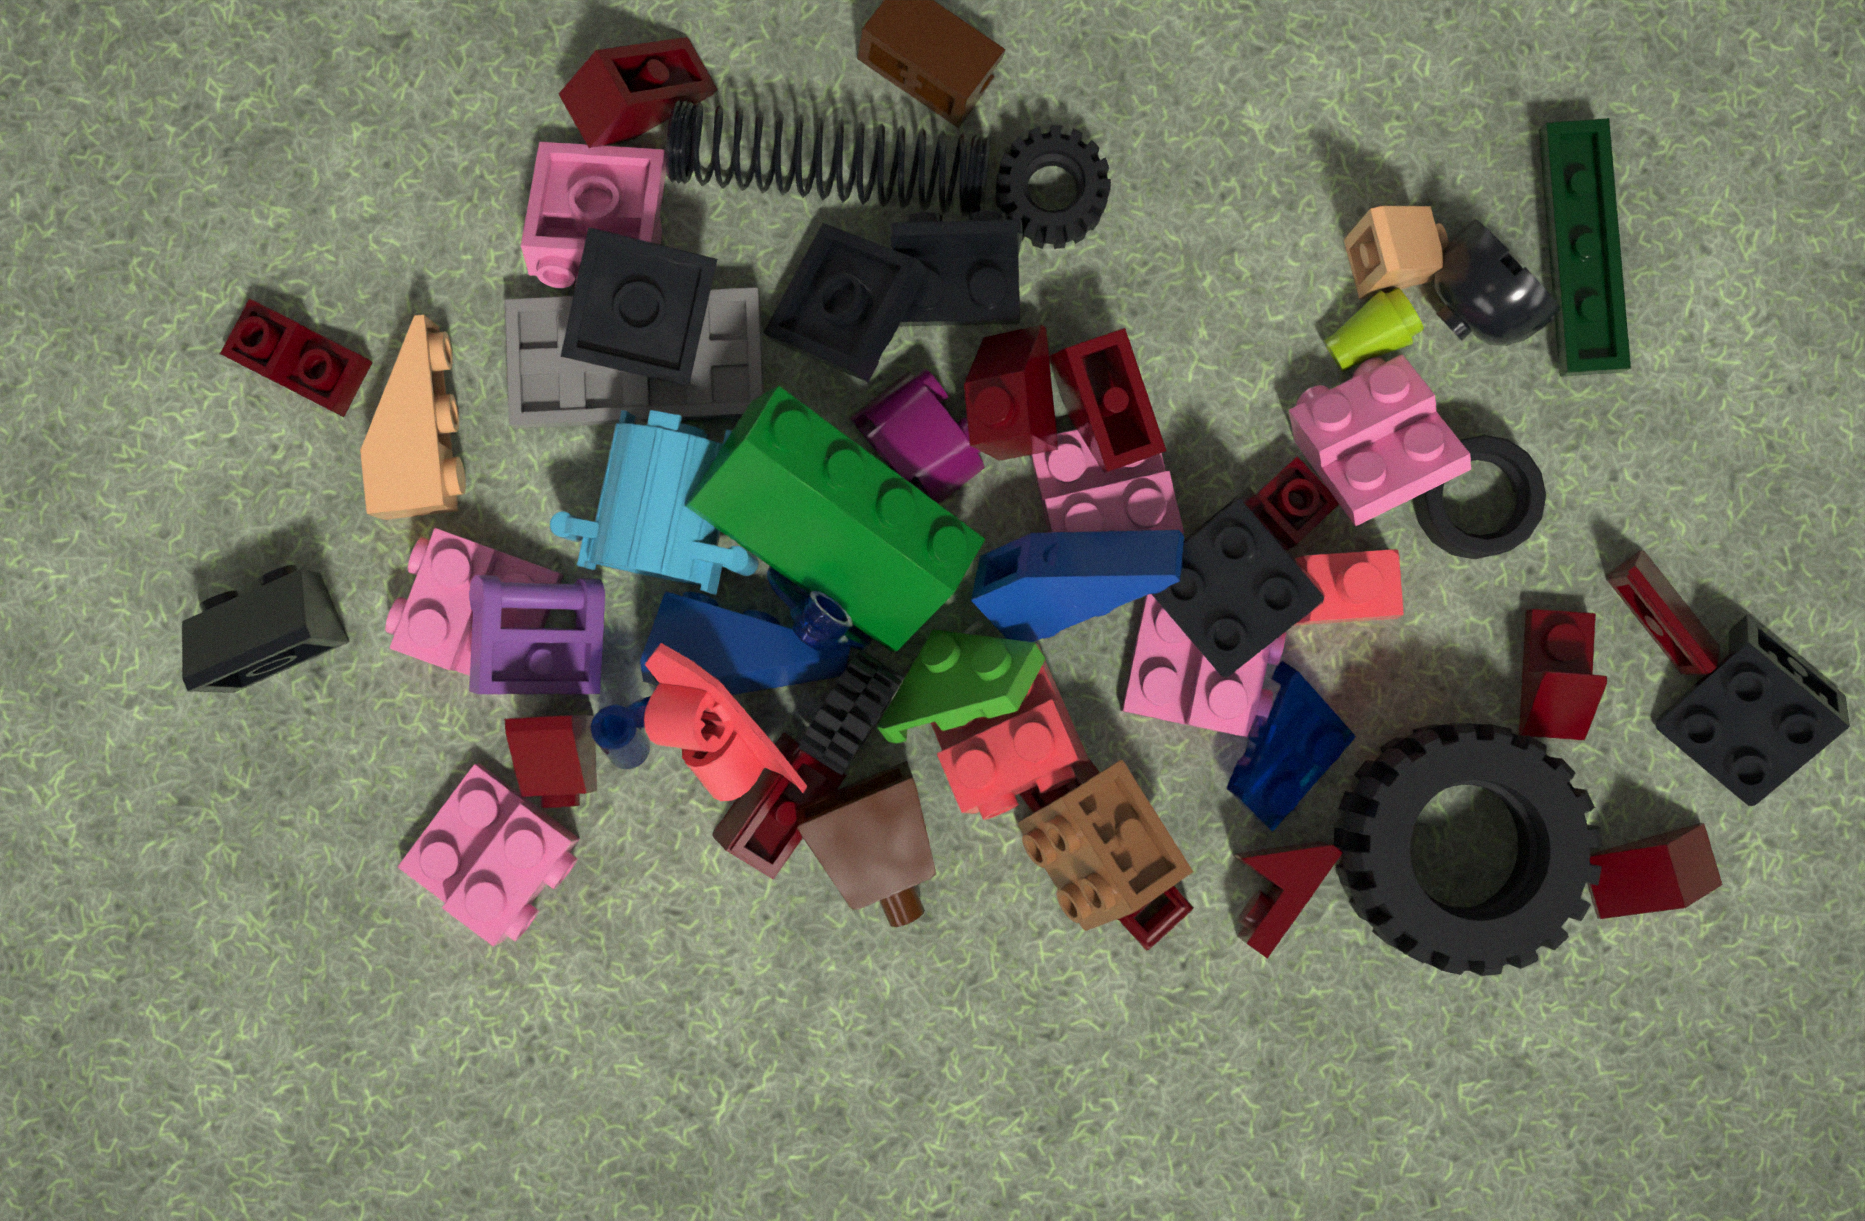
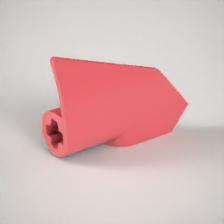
[644,643,807,801]

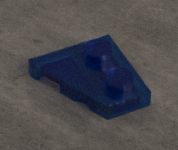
[1226,661,1356,832]

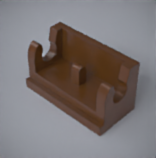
[857,0,1005,129]

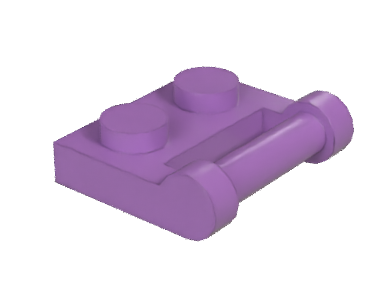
[469,575,605,694]

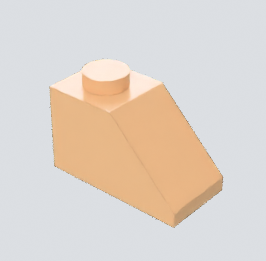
[1344,205,1449,299]

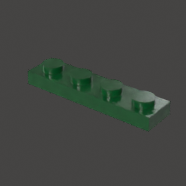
[1539,118,1631,377]

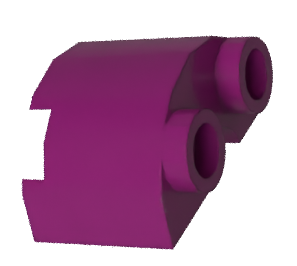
[849,368,985,504]

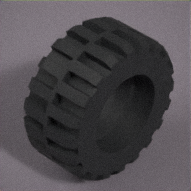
[1333,723,1603,976]

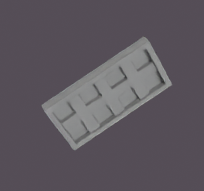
[504,287,764,429]

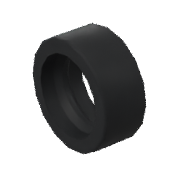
[1414,435,1546,560]

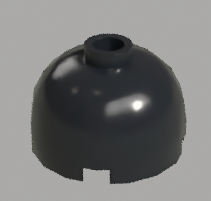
[1434,219,1561,346]

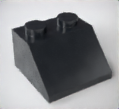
[182,565,349,693]

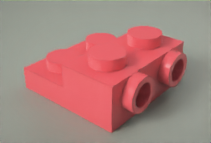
[931,644,1089,820]

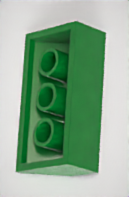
[685,386,985,652]

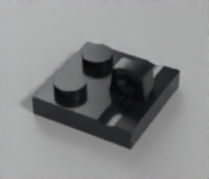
[763,223,929,382]
[561,227,718,386]

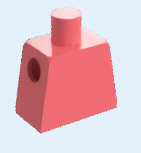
[1294,549,1403,626]

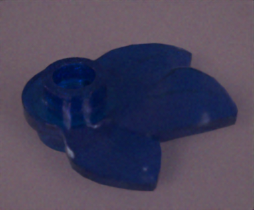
[766,566,872,651]

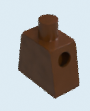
[795,761,936,927]

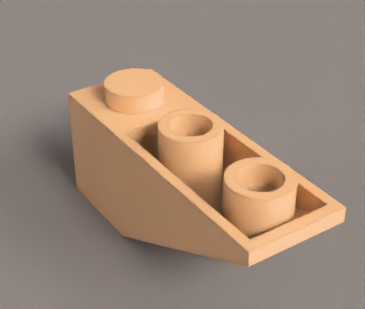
[360,314,466,520]

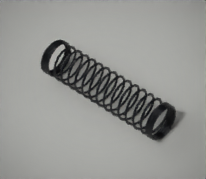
[666,100,991,217]

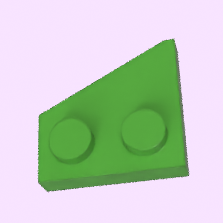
[877,629,1046,744]

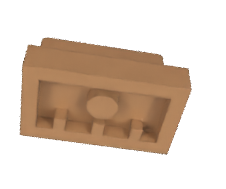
[1018,759,1193,931]

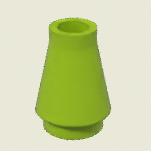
[1323,287,1424,372]

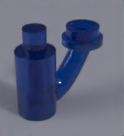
[591,696,651,769]

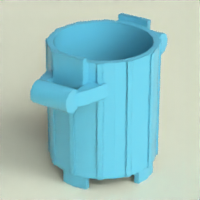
[550,410,759,595]

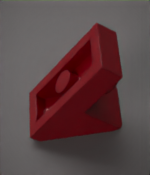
[1519,609,1607,740]
[1233,841,1343,959]

